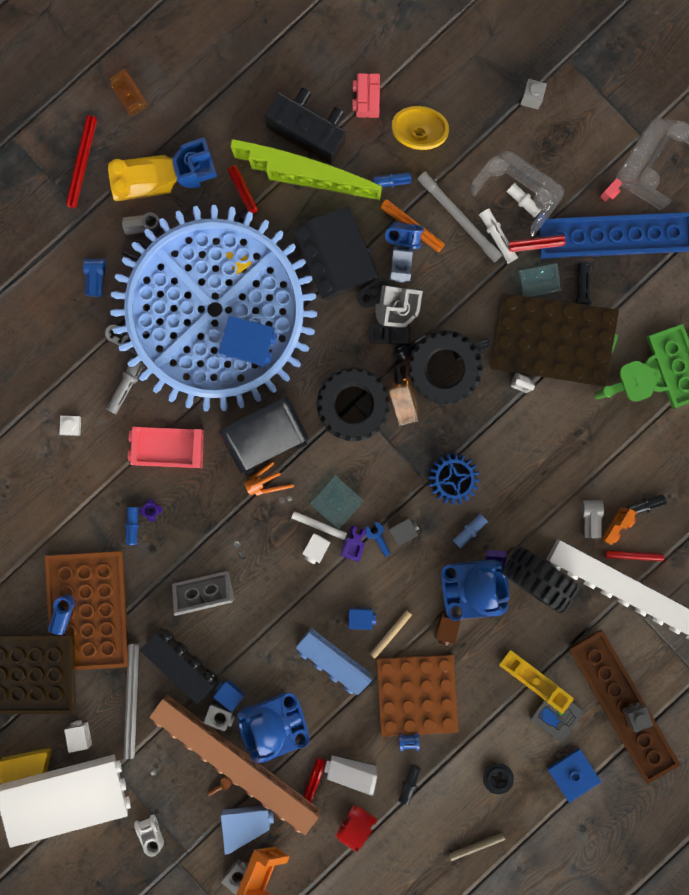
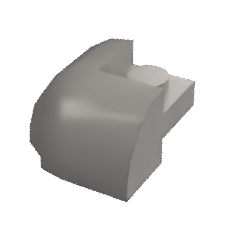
[375,285,423,327]

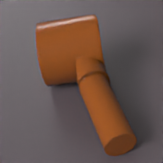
[207,776,232,796]

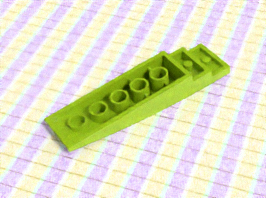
[231,139,382,200]

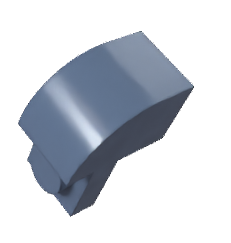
[390,244,413,282]

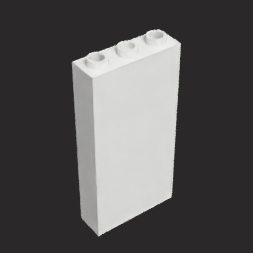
[0,754,131,848]

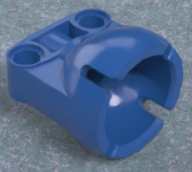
[441,559,510,621]
[238,692,309,763]

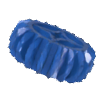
[428,453,480,505]

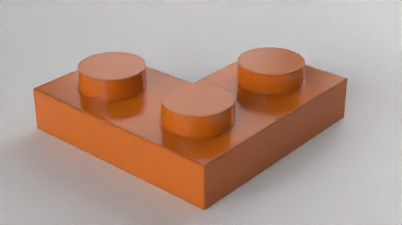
[601,508,637,545]

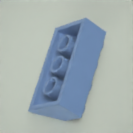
[296,627,372,695]

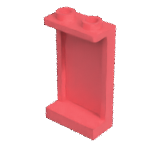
[128,427,204,468]

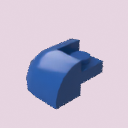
[172,137,217,188]

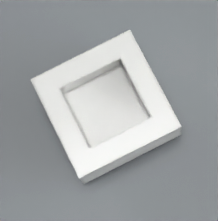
[59,416,81,436]

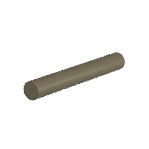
[449,833,505,861]

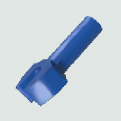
[366,522,391,557]

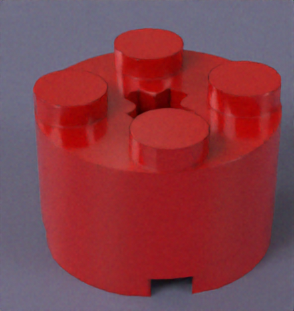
[335,805,378,853]

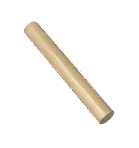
[370,610,412,659]

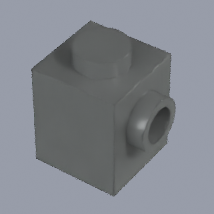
[622,702,653,732]

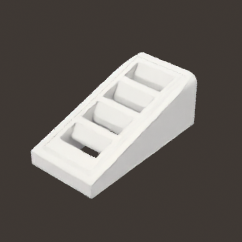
[510,373,535,393]

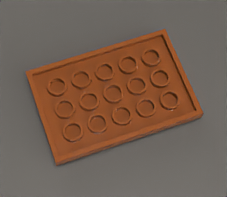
[45,551,128,670]

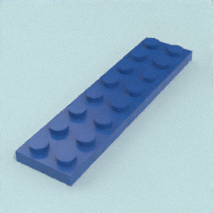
[538,212,689,259]

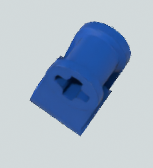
[385,222,424,249]

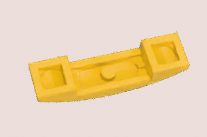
[499,650,574,714]

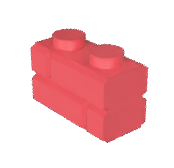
[353,73,380,118]

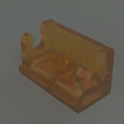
[110,68,148,117]
[389,378,419,425]

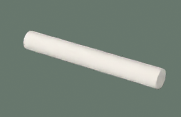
[292,511,347,540]

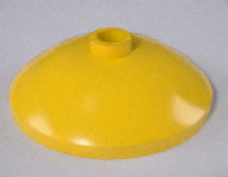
[392,106,449,150]

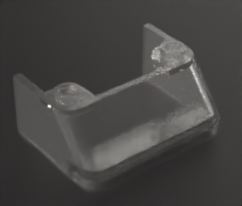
[617,118,689,210]
[472,151,564,237]

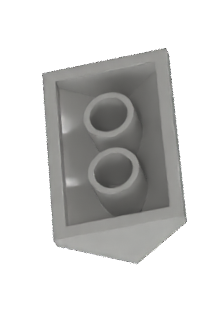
[172,571,235,616]

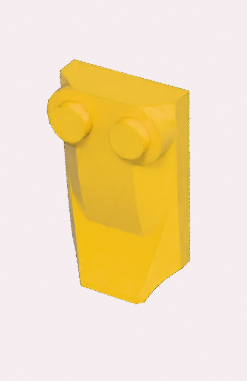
[108,155,177,202]

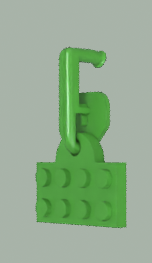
[593,324,689,409]

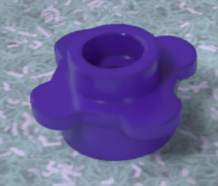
[140,499,163,522]

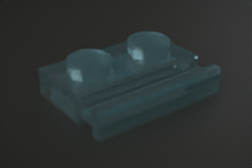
[518,263,562,297]

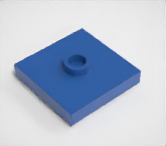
[547,748,601,803]

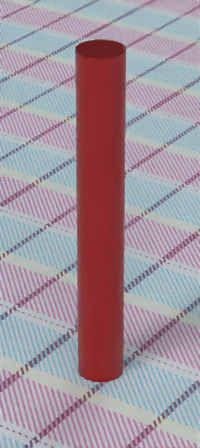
[605,551,664,561]

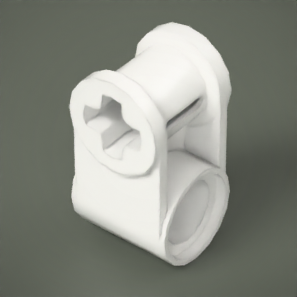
[134,814,164,857]

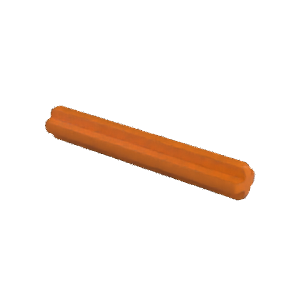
[380,200,445,252]

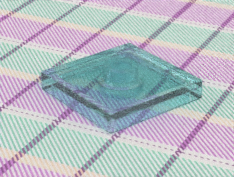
[311,475,364,529]

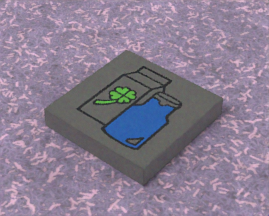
[530,699,584,743]

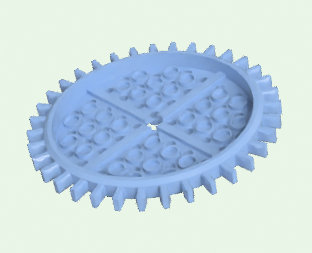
[110,205,317,411]

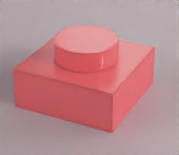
[600,179,622,202]

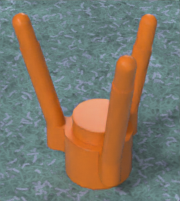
[244,462,294,496]

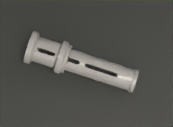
[105,357,146,414]

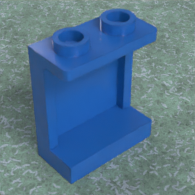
[219,316,277,368]

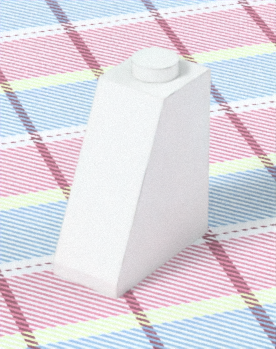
[324,756,377,796]

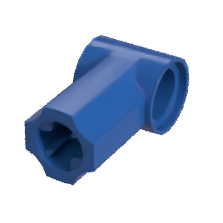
[83,258,106,297]
[48,594,76,635]

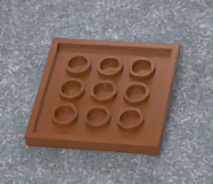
[377,654,458,737]

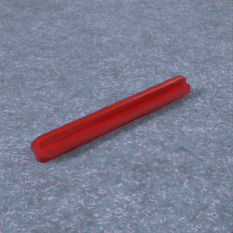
[65,115,97,208]

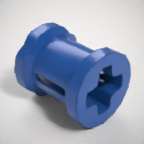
[399,733,419,751]

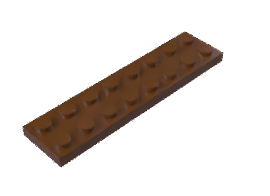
[568,630,680,785]

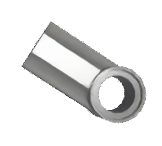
[122,212,162,235]
[581,500,604,538]

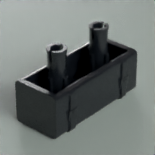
[265,88,346,165]

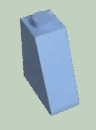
[221,806,274,855]

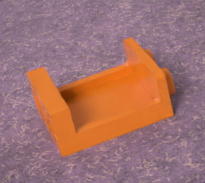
[236,846,290,895]

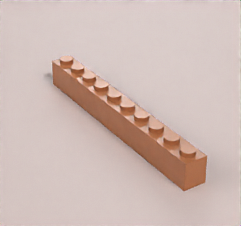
[150,694,321,835]

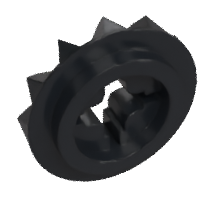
[483,763,514,795]

